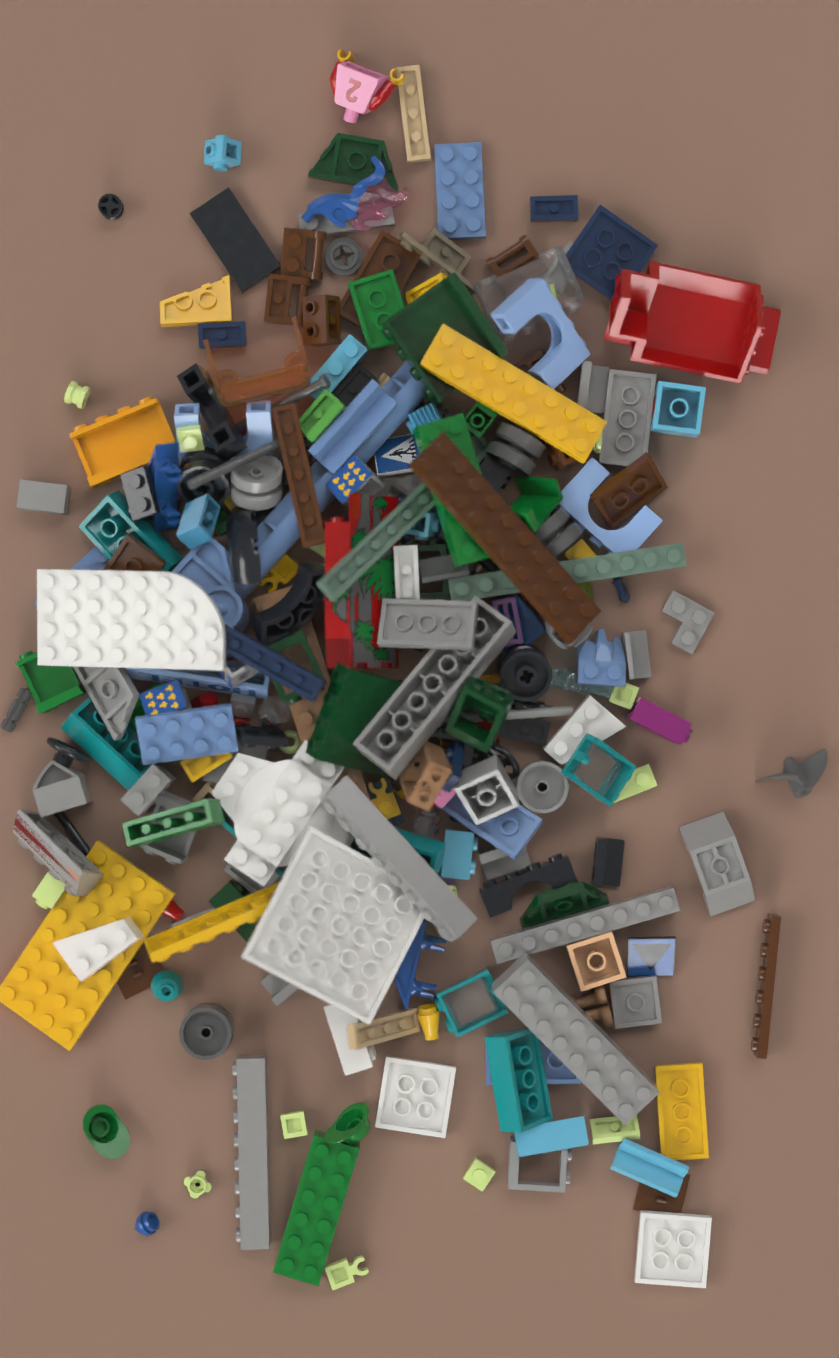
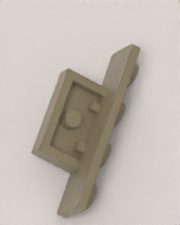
[397,228,479,294]

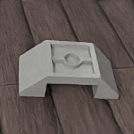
[678,811,755,916]

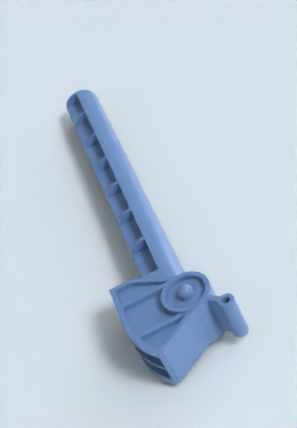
[172,361,426,660]

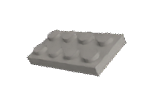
[598,369,657,467]
[377,598,478,650]

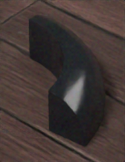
[226,505,261,584]
[252,563,325,645]

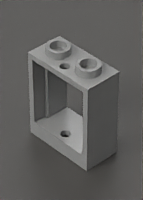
[507,1137,572,1193]

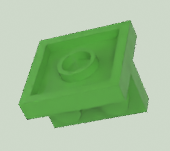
[299,389,347,443]

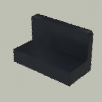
[591,837,625,887]

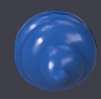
[135,1211,159,1236]

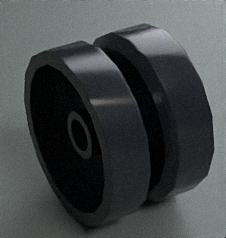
[177,447,231,505]
[497,643,552,702]

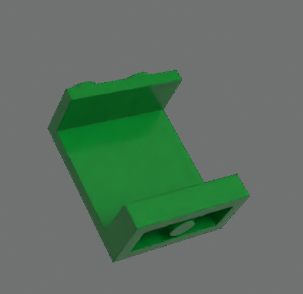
[509,476,563,533]

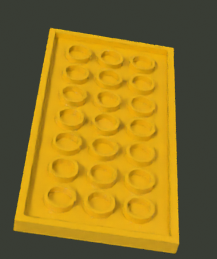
[0,840,176,1051]

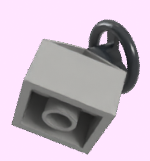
[32,737,93,817]
[454,743,520,825]

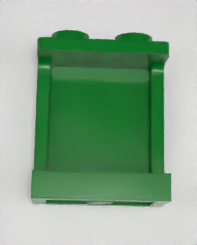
[15,650,86,714]

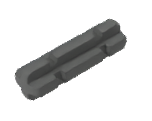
[1,688,32,732]

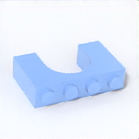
[490,278,591,390]
[174,400,275,466]
[555,457,663,554]

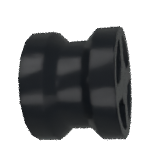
[98,193,124,220]

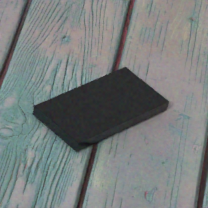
[189,187,281,293]

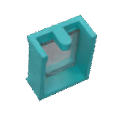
[561,733,636,807]
[434,967,508,1038]

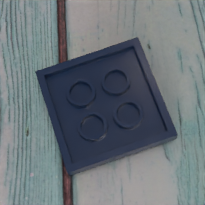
[559,204,658,301]

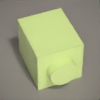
[32,872,66,909]

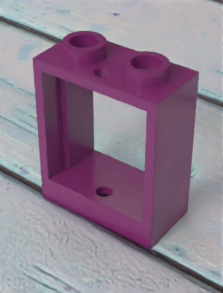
[626,697,693,745]

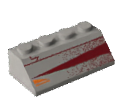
[13,809,104,896]

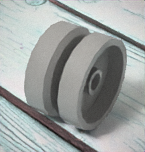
[230,453,283,511]
[515,760,569,814]

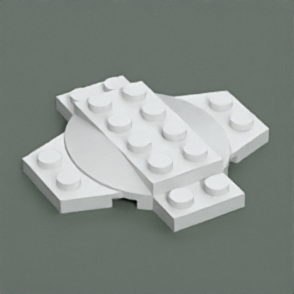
[211,740,355,886]

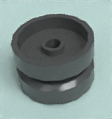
[485,422,546,477]
[533,506,583,557]
[179,1003,235,1060]

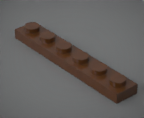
[272,403,325,548]
[751,914,781,1059]

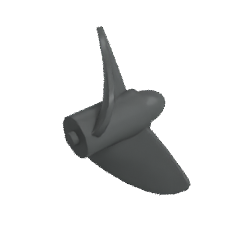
[755,749,828,798]

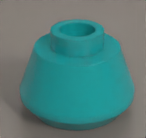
[151,970,183,1002]

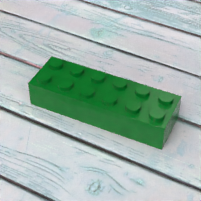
[413,413,490,568]
[273,1130,360,1286]

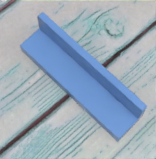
[308,379,398,475]

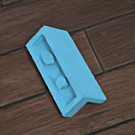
[513,1116,589,1157]
[610,1138,690,1198]

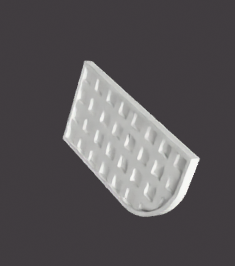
[37,569,226,670]

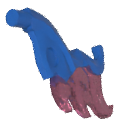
[301,156,408,231]

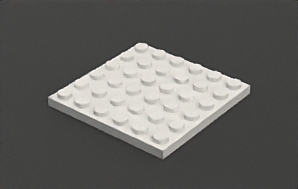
[241,826,424,1025]

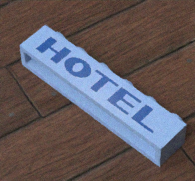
[125,661,271,700]

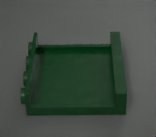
[381,272,509,403]
[305,662,404,777]

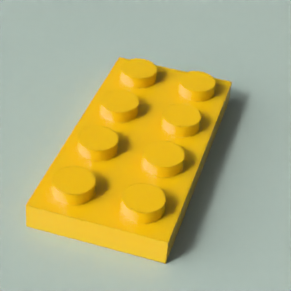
[654,1062,709,1160]

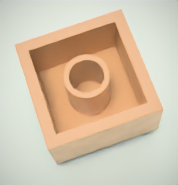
[565,931,626,992]

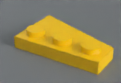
[160,275,232,327]

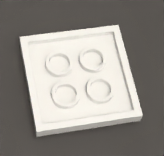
[375,1055,456,1138]
[634,1210,712,1288]

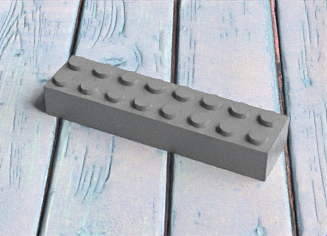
[353,596,517,780]
[491,952,660,1125]

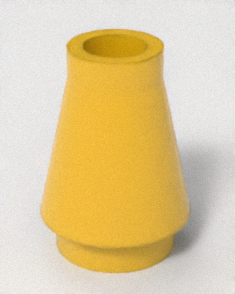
[417,1003,440,1040]

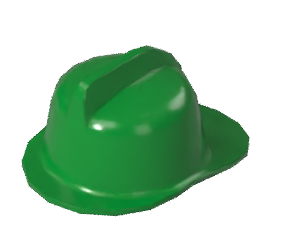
[324,1102,370,1145]
[83,1105,130,1159]

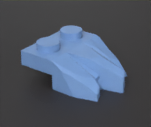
[576,628,626,687]

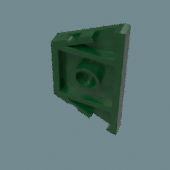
[308,133,398,193]
[520,881,610,929]

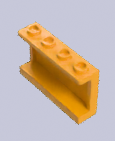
[69,396,176,489]

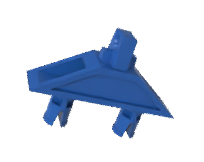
[148,442,182,531]
[394,919,447,1011]

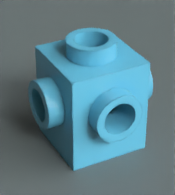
[204,135,242,172]
[406,507,442,540]

